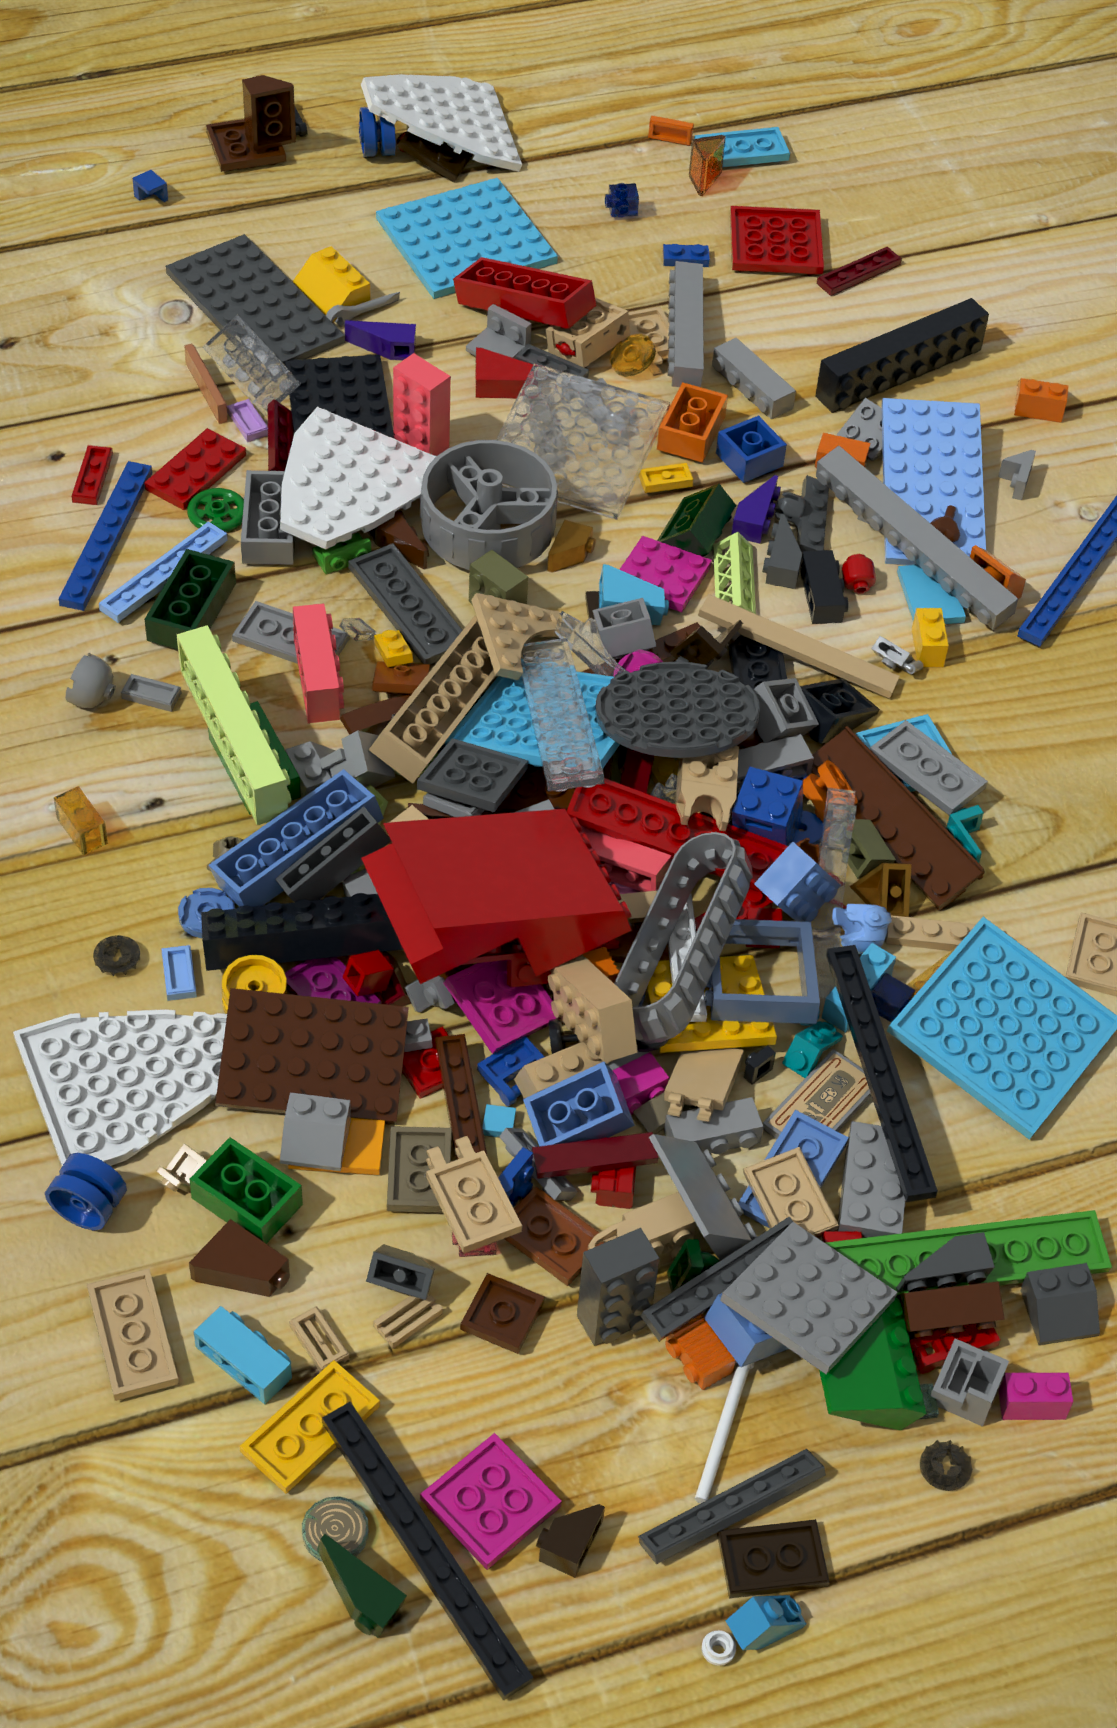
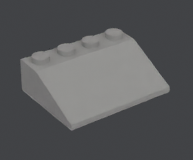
[649,1134,757,1261]

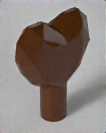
[930,505,960,542]

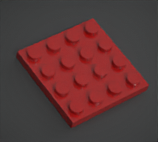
[730,206,824,275]

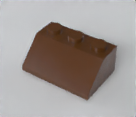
[242,75,296,151]
[898,1281,1005,1338]

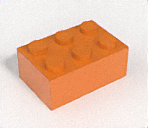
[657,382,728,463]

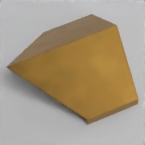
[849,863,911,917]

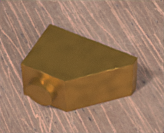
[547,520,596,572]

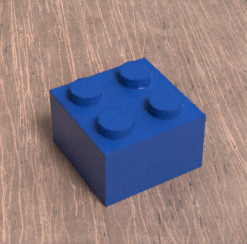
[716,415,787,483]

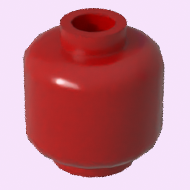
[842,554,876,594]

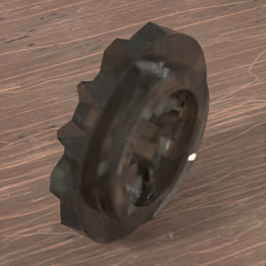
[93,935,140,977]
[920,1440,973,1491]

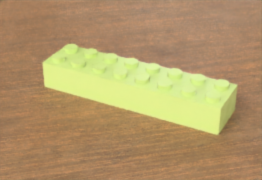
[177,625,291,826]

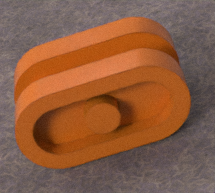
[802,760,858,823]

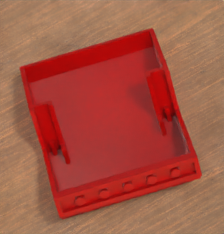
[361,809,632,984]

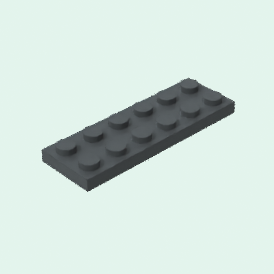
[348,544,463,664]

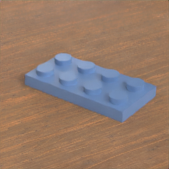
[738,1110,849,1228]

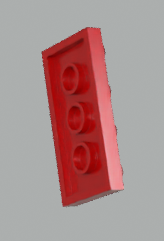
[144,428,246,510]

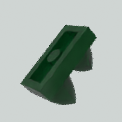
[667,1239,720,1293]

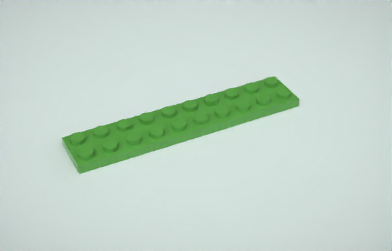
[826,1210,1112,1298]

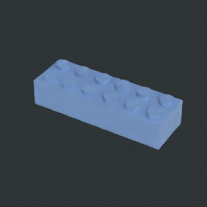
[209,769,384,907]

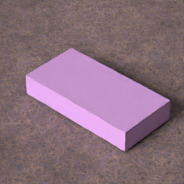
[227,399,268,442]

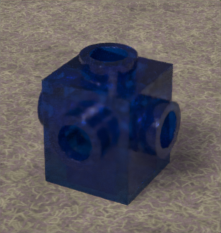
[605,183,639,217]

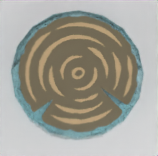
[302,1496,369,1562]

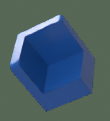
[132,170,168,202]

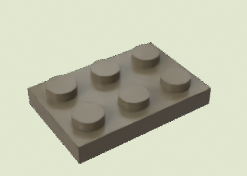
[387,1126,451,1213]

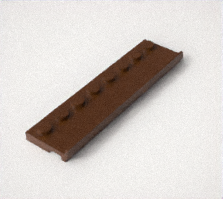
[811,726,985,911]

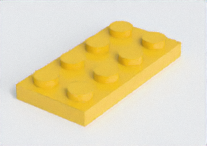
[239,1360,380,1494]

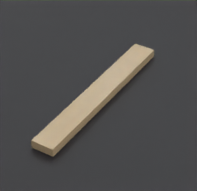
[698,594,900,699]

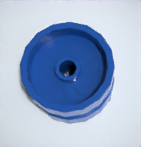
[359,107,396,158]
[45,1153,127,1231]

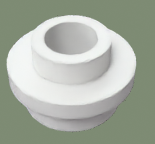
[701,1630,736,1666]

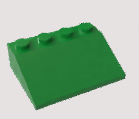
[819,1298,927,1431]

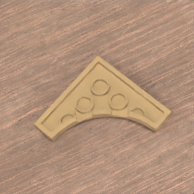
[471,593,571,680]

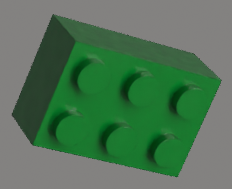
[189,1137,303,1244]

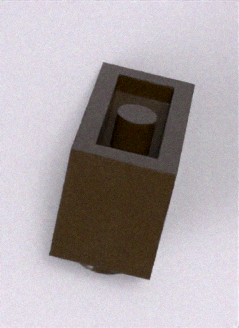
[536,1504,605,1578]

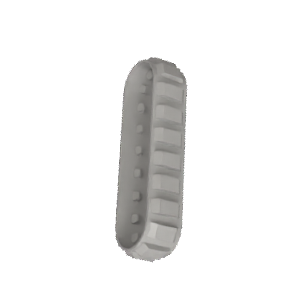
[614,832,753,1043]

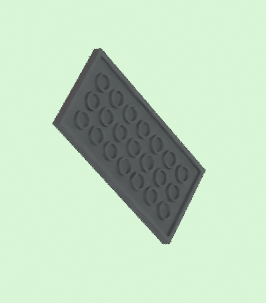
[165,234,345,377]

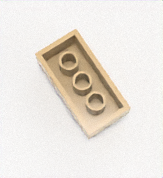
[548,955,637,1063]

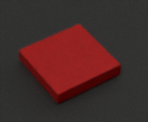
[402,1026,472,1099]

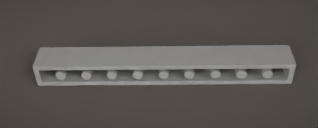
[816,446,1018,630]

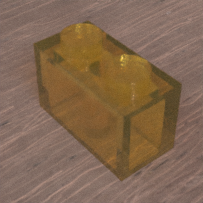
[53,786,108,855]

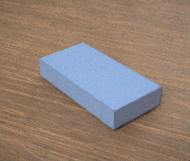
[161,945,197,1001]

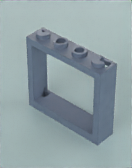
[705,919,820,1024]

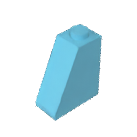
[599,564,669,625]

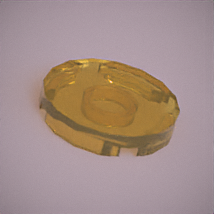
[610,334,656,377]

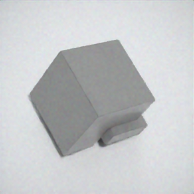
[320,731,395,788]
[931,1339,1009,1427]

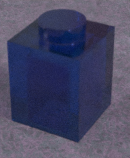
[871,973,915,1022]

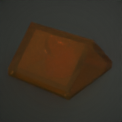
[689,135,726,196]

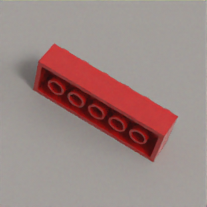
[453,257,597,329]

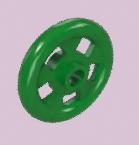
[187,488,244,532]

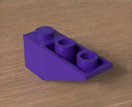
[345,320,416,361]
[731,475,781,544]

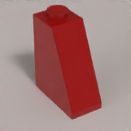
[475,347,538,399]

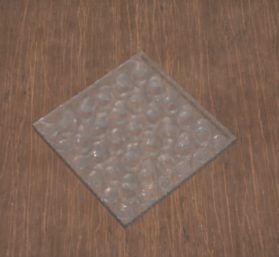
[496,363,670,520]

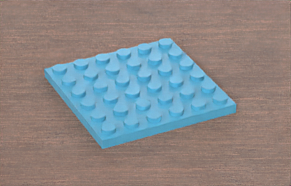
[376,178,558,299]
[445,664,620,775]
[886,917,1117,1140]

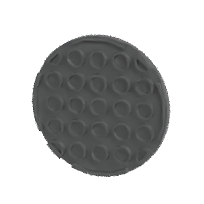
[596,662,760,758]

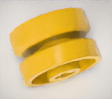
[222,955,287,1014]

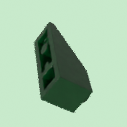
[317,1534,407,1638]

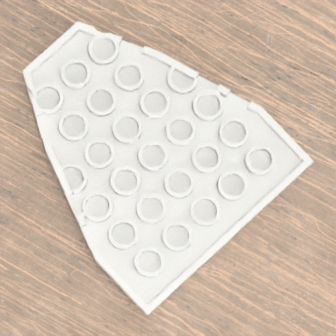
[361,74,522,172]
[280,407,436,549]
[13,1010,227,1166]

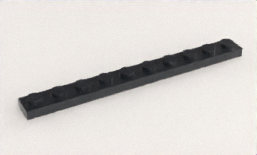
[826,945,938,1202]
[322,1402,533,1700]

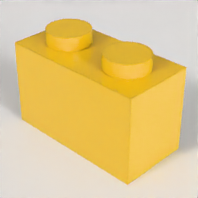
[912,608,948,667]

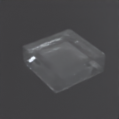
[339,618,376,641]

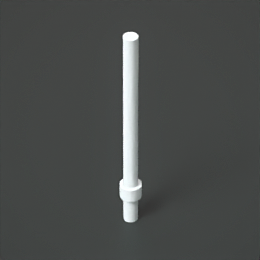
[695,1362,755,1504]

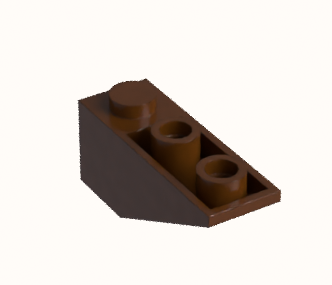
[367,510,429,569]

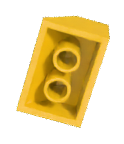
[293,246,370,322]

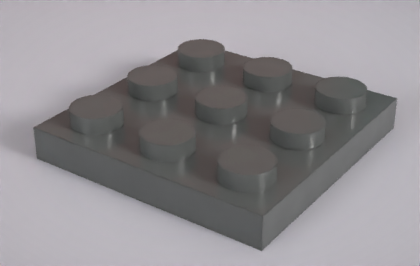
[417,738,528,812]

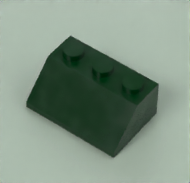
[657,483,737,557]

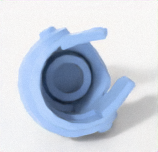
[832,904,892,954]

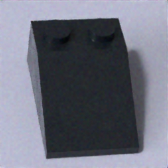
[800,678,880,744]

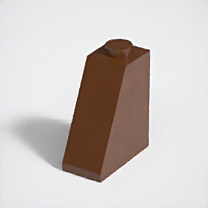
[189,1219,290,1297]

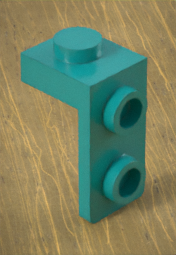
[946,805,984,863]
[782,1021,843,1078]

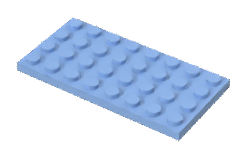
[882,398,986,565]

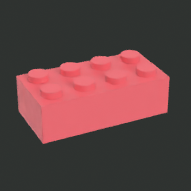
[393,353,451,456]
[293,603,344,723]

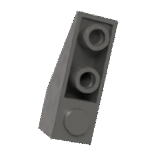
[762,514,802,589]
[896,1232,995,1292]

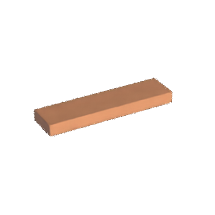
[184,343,228,424]

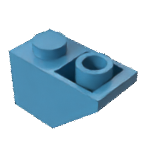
[725,1595,807,1650]

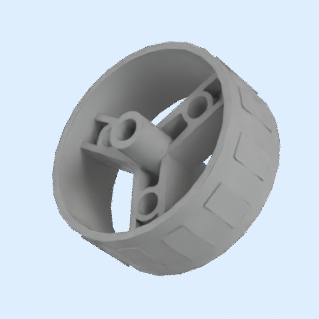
[420,440,558,570]

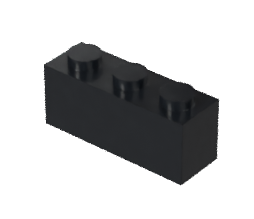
[800,550,848,624]

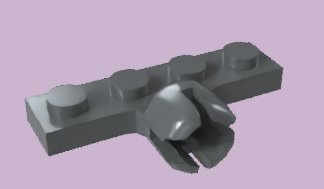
[775,475,829,552]

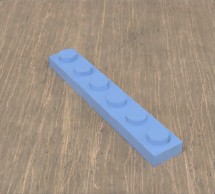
[99,521,228,623]

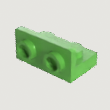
[312,532,371,575]

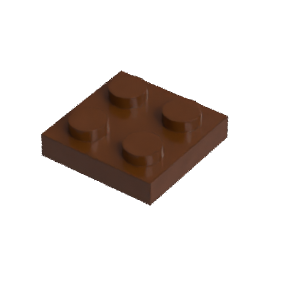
[460,1273,545,1354]

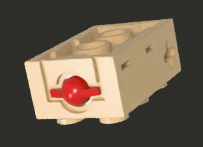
[546,298,630,368]

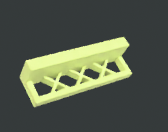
[713,532,756,614]

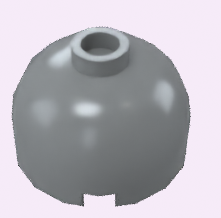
[65,653,116,708]

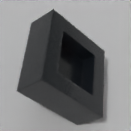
[744,1045,776,1085]

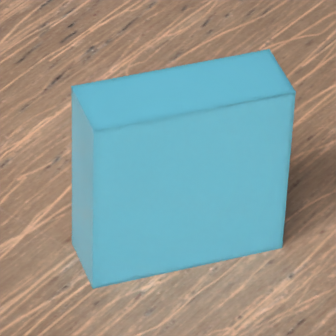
[482,1104,516,1137]

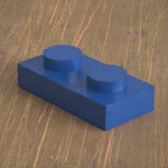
[663,244,710,267]

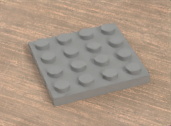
[720,1222,897,1375]

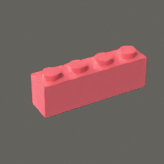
[579,825,672,892]

